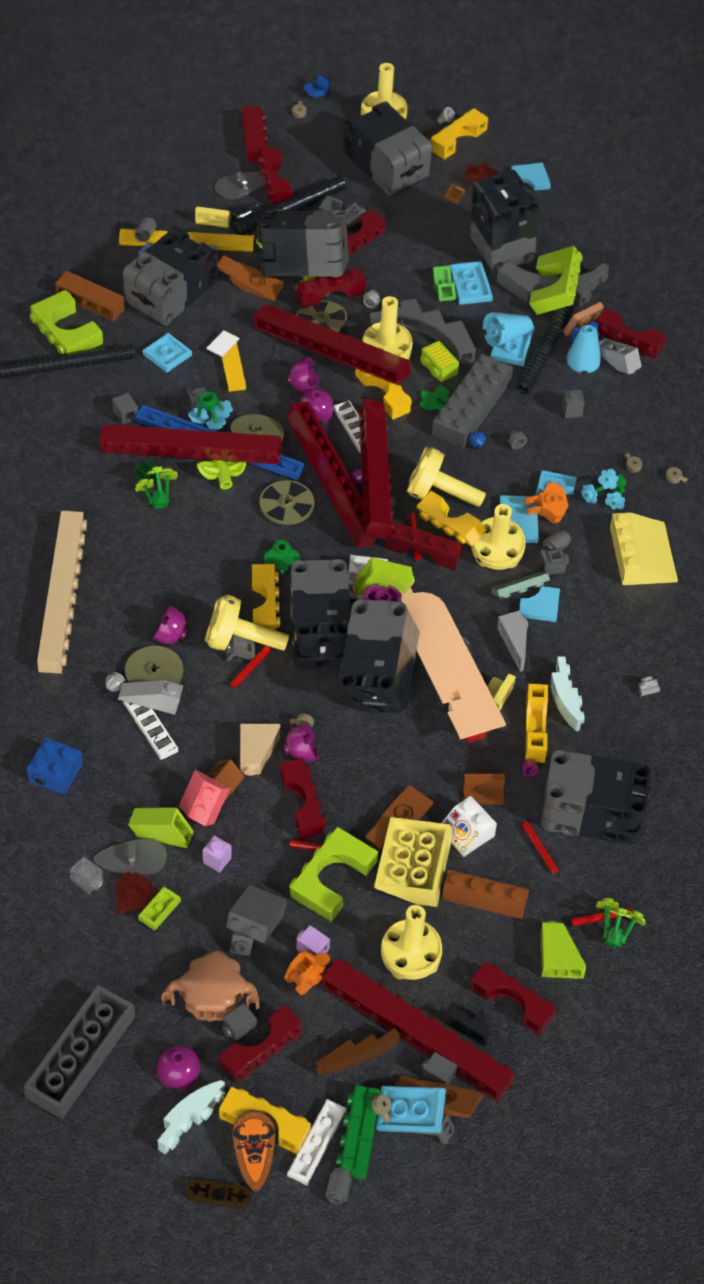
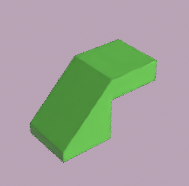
[432,266,456,301]

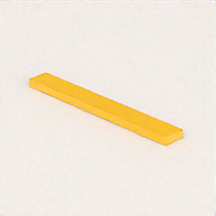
[119,229,254,252]

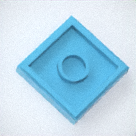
[143,333,192,373]

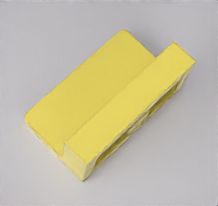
[195,207,231,228]
[487,674,516,711]

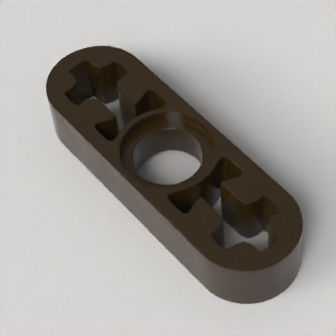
[186,1179,251,1210]

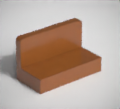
[207,759,244,800]
[463,774,505,805]

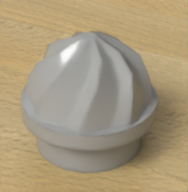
[363,290,380,308]
[105,672,125,692]

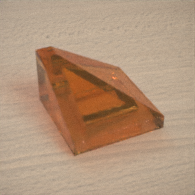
[443,183,466,204]

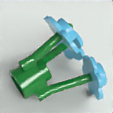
[188,392,233,430]
[581,469,626,510]

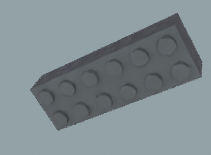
[432,354,513,449]
[24,985,135,1119]

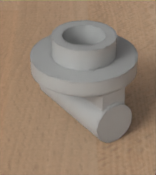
[437,107,455,124]
[638,676,660,697]

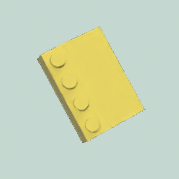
[610,513,678,585]
[374,817,452,907]

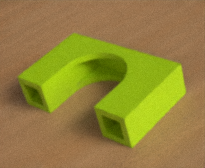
[529,246,582,315]
[30,290,103,355]
[289,827,378,922]

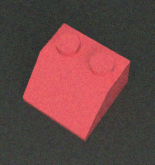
[179,770,230,826]

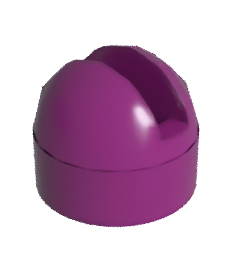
[351,469,362,484]
[522,759,539,777]

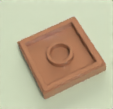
[563,302,604,336]

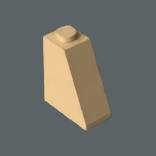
[240,724,280,776]

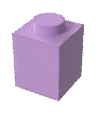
[203,836,232,873]
[296,925,330,956]

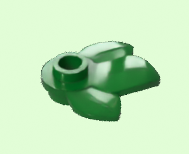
[420,385,450,411]
[264,540,301,575]

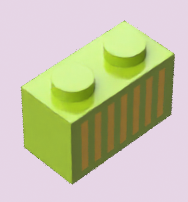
[421,341,459,382]

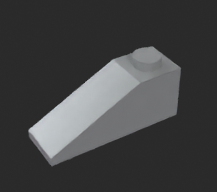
[599,338,642,374]
[497,611,528,671]
[118,680,183,715]

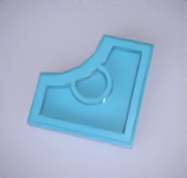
[511,163,551,191]
[535,470,577,496]
[519,586,560,622]

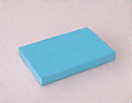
[449,261,493,305]
[490,326,535,366]
[500,495,538,543]
[376,1086,446,1134]

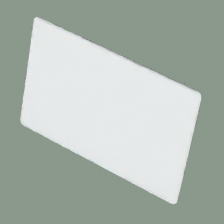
[207,331,239,357]

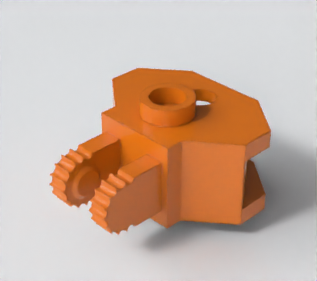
[524,482,568,523]
[284,950,331,996]

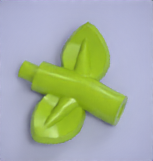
[197,460,247,489]

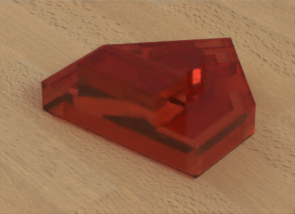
[465,162,499,187]
[115,871,159,914]

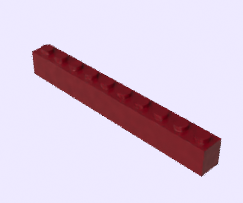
[254,303,410,386]
[358,399,394,539]
[286,402,377,547]
[99,424,283,464]
[322,958,515,1102]

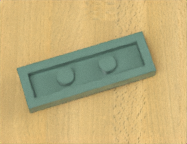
[491,571,550,599]

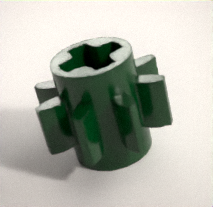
[134,460,156,481]

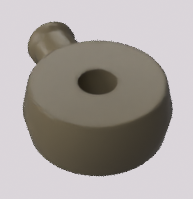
[292,101,307,118]
[624,453,642,473]
[665,467,688,484]
[290,713,314,728]
[371,1094,391,1122]

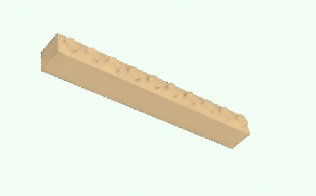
[37,511,87,674]

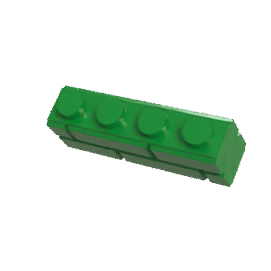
[336,1085,381,1180]

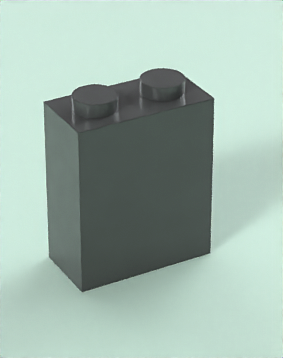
[226,885,287,943]

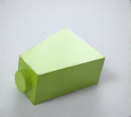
[354,557,414,595]
[129,808,194,848]
[540,921,586,979]

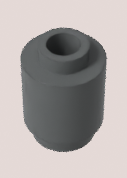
[134,217,157,242]
[543,530,571,551]
[325,1168,352,1204]

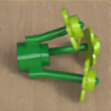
[135,466,178,509]
[596,898,646,948]

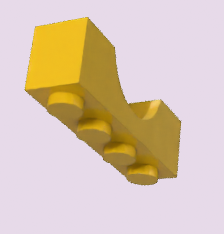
[430,109,488,160]
[355,369,412,420]
[416,491,486,547]
[252,564,280,630]
[525,684,548,763]
[219,1087,311,1154]

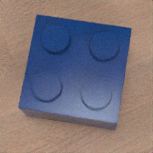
[27,738,83,795]

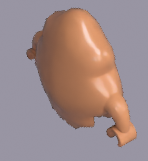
[161,949,260,1021]

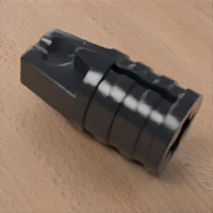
[230,203,261,223]

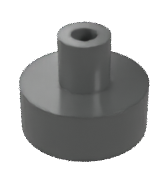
[508,431,527,450]

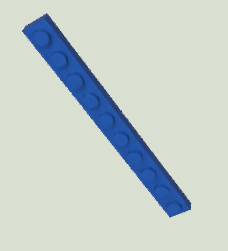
[135,405,305,481]

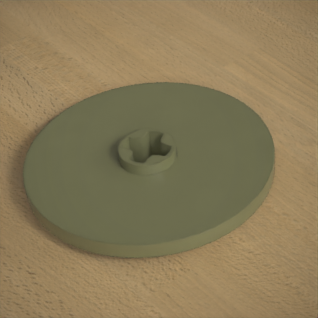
[230,414,284,440]
[125,646,183,684]

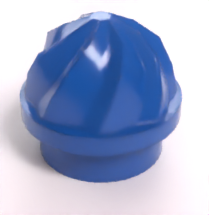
[469,431,487,449]

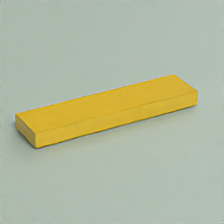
[221,335,246,392]

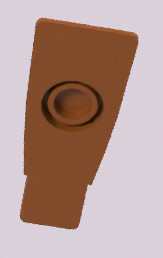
[217,256,285,301]
[365,786,433,849]
[394,1076,483,1117]

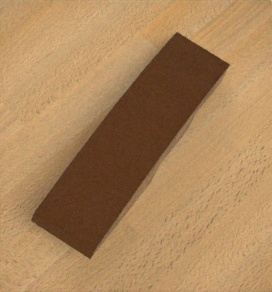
[315,1028,400,1076]

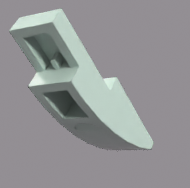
[550,657,584,731]
[158,1080,226,1155]

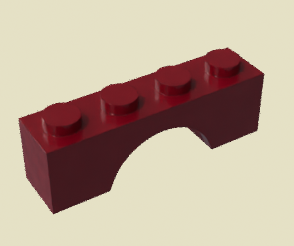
[256,148,293,205]
[347,210,386,256]
[296,268,366,309]
[596,308,667,360]
[385,522,463,571]
[280,758,327,840]
[470,961,556,1036]
[218,1005,302,1083]

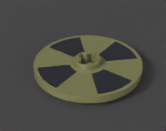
[296,301,347,332]
[259,480,314,525]

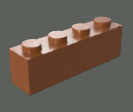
[55,271,125,321]
[442,870,529,919]

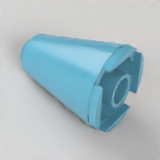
[483,312,533,347]
[567,325,601,373]

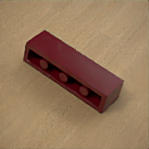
[242,106,269,162]

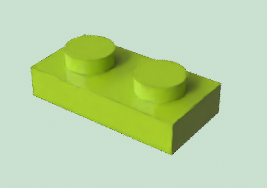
[138,887,181,930]

